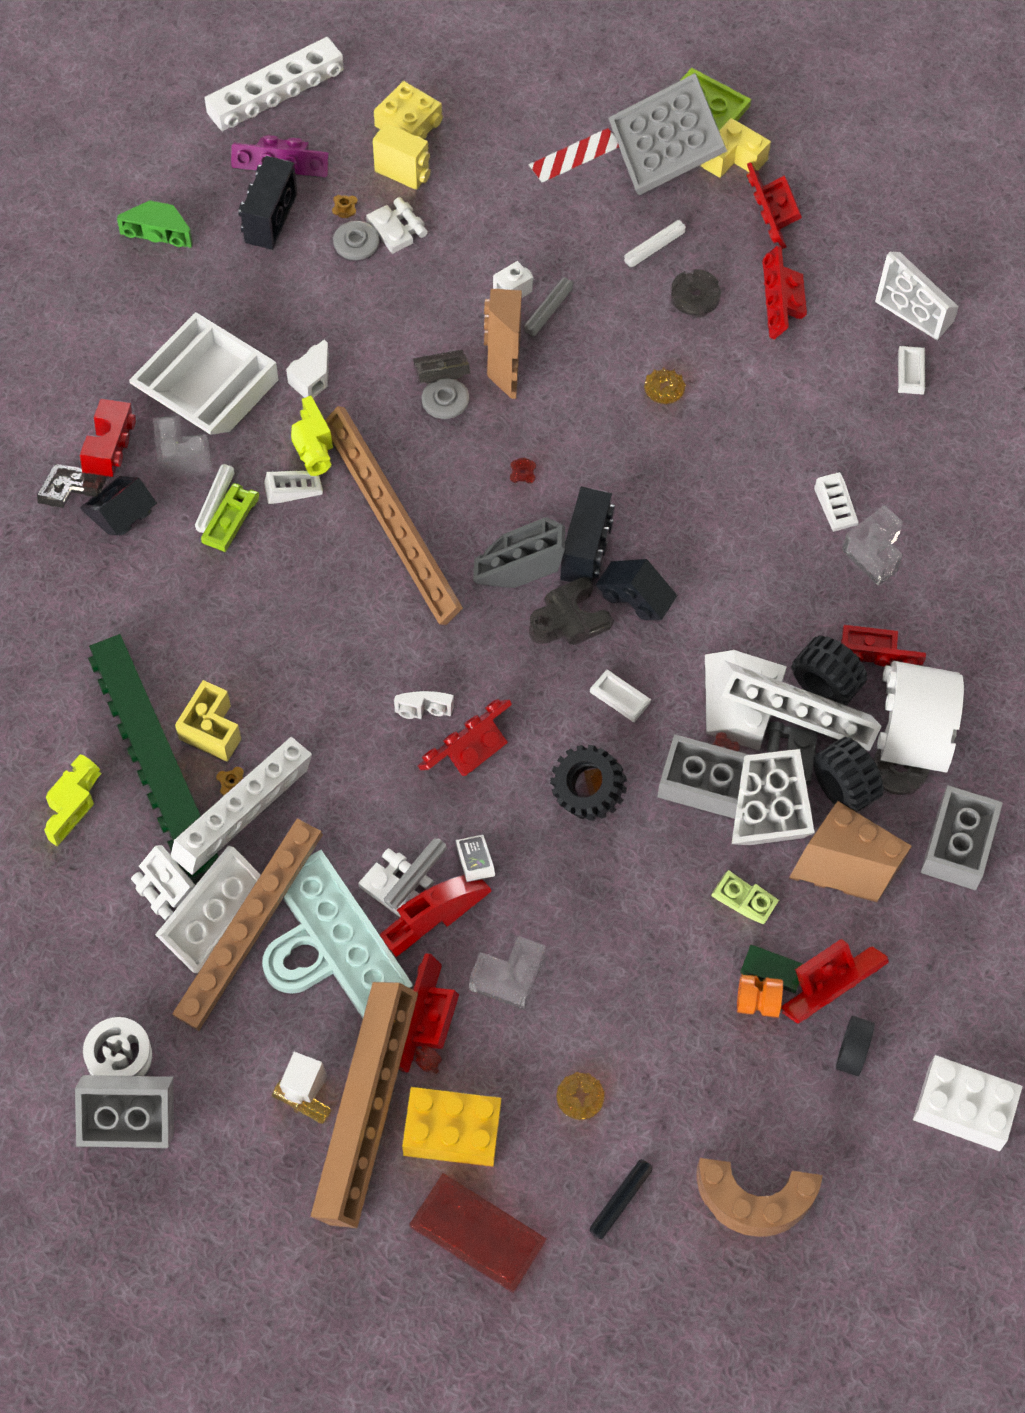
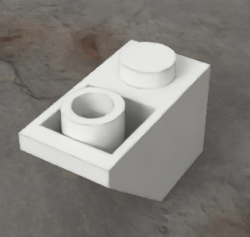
[286,340,329,398]

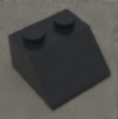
[80,476,157,536]

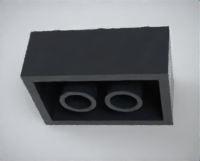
[238,155,298,250]
[560,486,615,587]

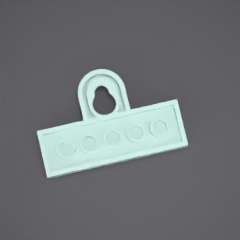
[262,850,414,1018]

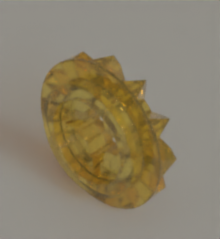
[644,367,685,404]
[556,1072,604,1120]

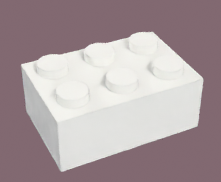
[913,1055,1023,1151]

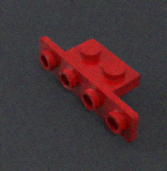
[746,162,802,249]
[762,246,807,340]
[841,625,926,666]
[417,699,512,776]
[781,939,889,1024]
[399,953,459,1073]

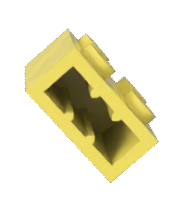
[374,81,443,140]
[373,123,430,190]

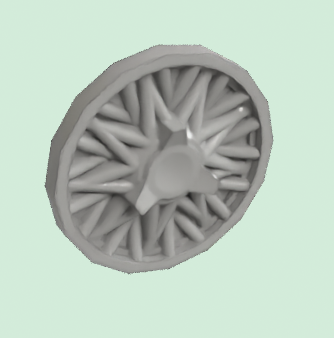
[333,221,379,260]
[421,378,470,419]

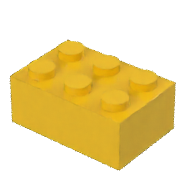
[402,1087,501,1167]

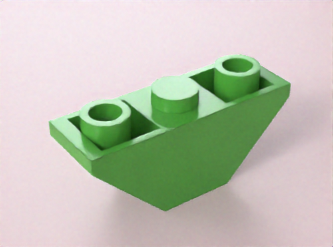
[117,200,193,248]

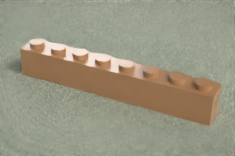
[310,982,418,1228]

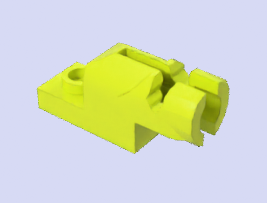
[291,396,333,476]
[44,754,102,847]

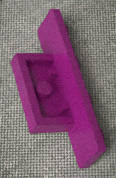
[231,135,329,177]

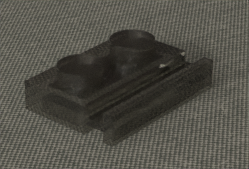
[413,349,470,383]

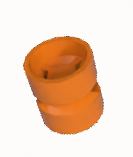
[737,974,783,1018]

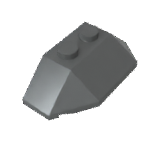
[473,517,565,588]

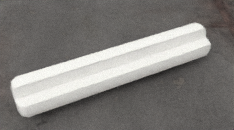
[624,220,686,267]
[195,464,234,533]

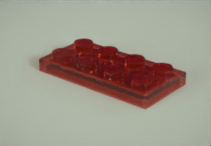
[409,1173,547,1294]

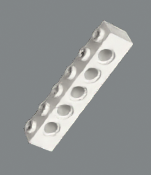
[205,37,344,131]
[713,661,882,751]
[171,737,312,875]

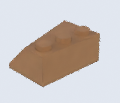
[484,289,522,399]
[789,801,912,902]

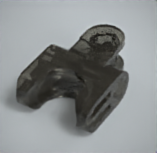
[529,577,614,645]

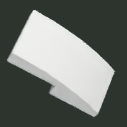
[394,691,454,719]

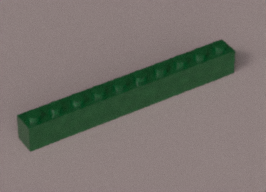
[88,634,219,885]

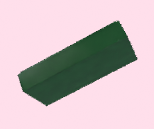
[740,944,803,994]

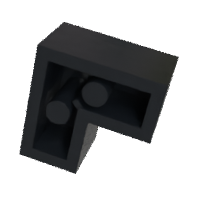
[596,559,678,620]

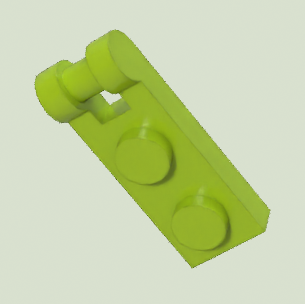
[201,483,259,552]

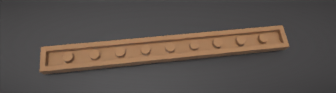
[325,406,463,625]

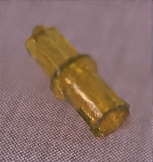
[272,1079,331,1124]

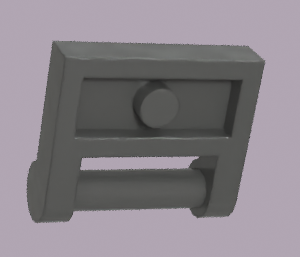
[767,722,818,785]

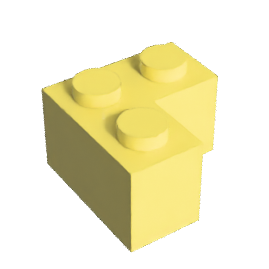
[701,118,771,178]
[175,680,241,762]

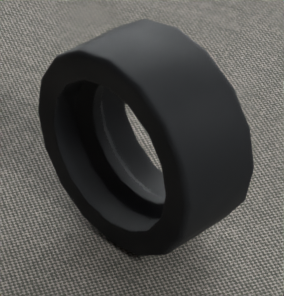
[836,1016,875,1076]

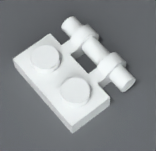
[366,197,428,254]
[131,845,196,921]
[358,848,434,917]

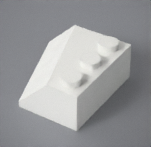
[875,252,959,340]
[705,650,786,751]
[732,749,815,845]

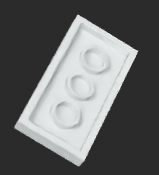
[155,846,261,973]

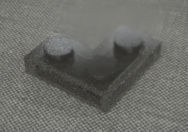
[37,464,106,508]

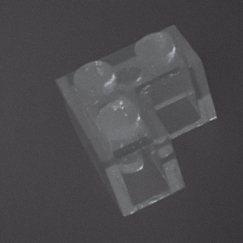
[153,415,213,479]
[842,505,903,586]
[469,936,546,1010]

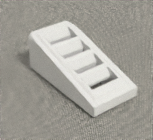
[264,471,323,504]
[814,472,858,532]

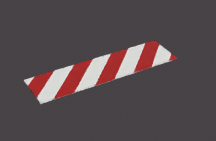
[528,128,619,183]

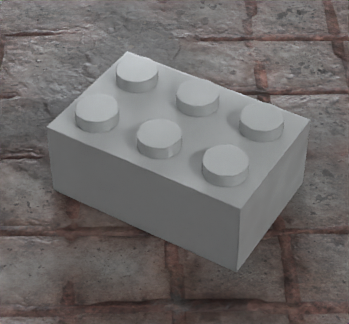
[657,734,748,819]
[920,785,1003,890]
[75,1075,174,1148]

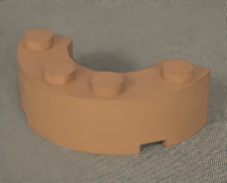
[697,1158,823,1237]

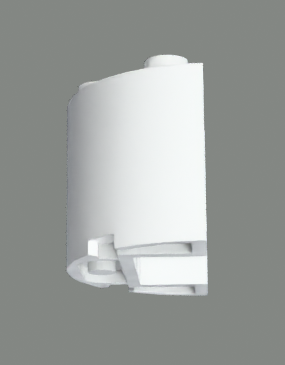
[877,661,964,773]

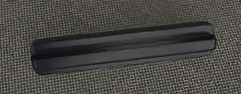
[589,1159,653,1239]

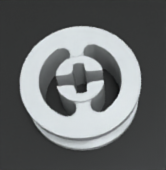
[83,1017,152,1076]

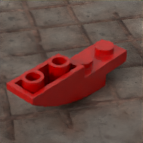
[379,875,492,957]

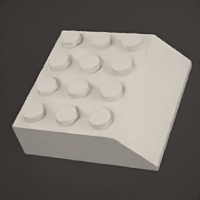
[129,312,278,435]

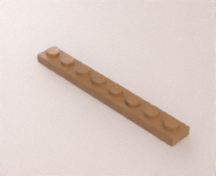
[172,818,323,1031]

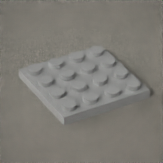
[609,74,727,195]

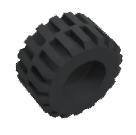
[791,636,868,706]
[813,737,884,812]
[550,745,627,820]

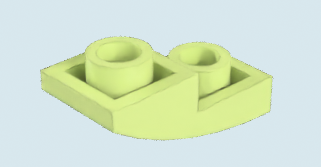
[711,870,779,924]

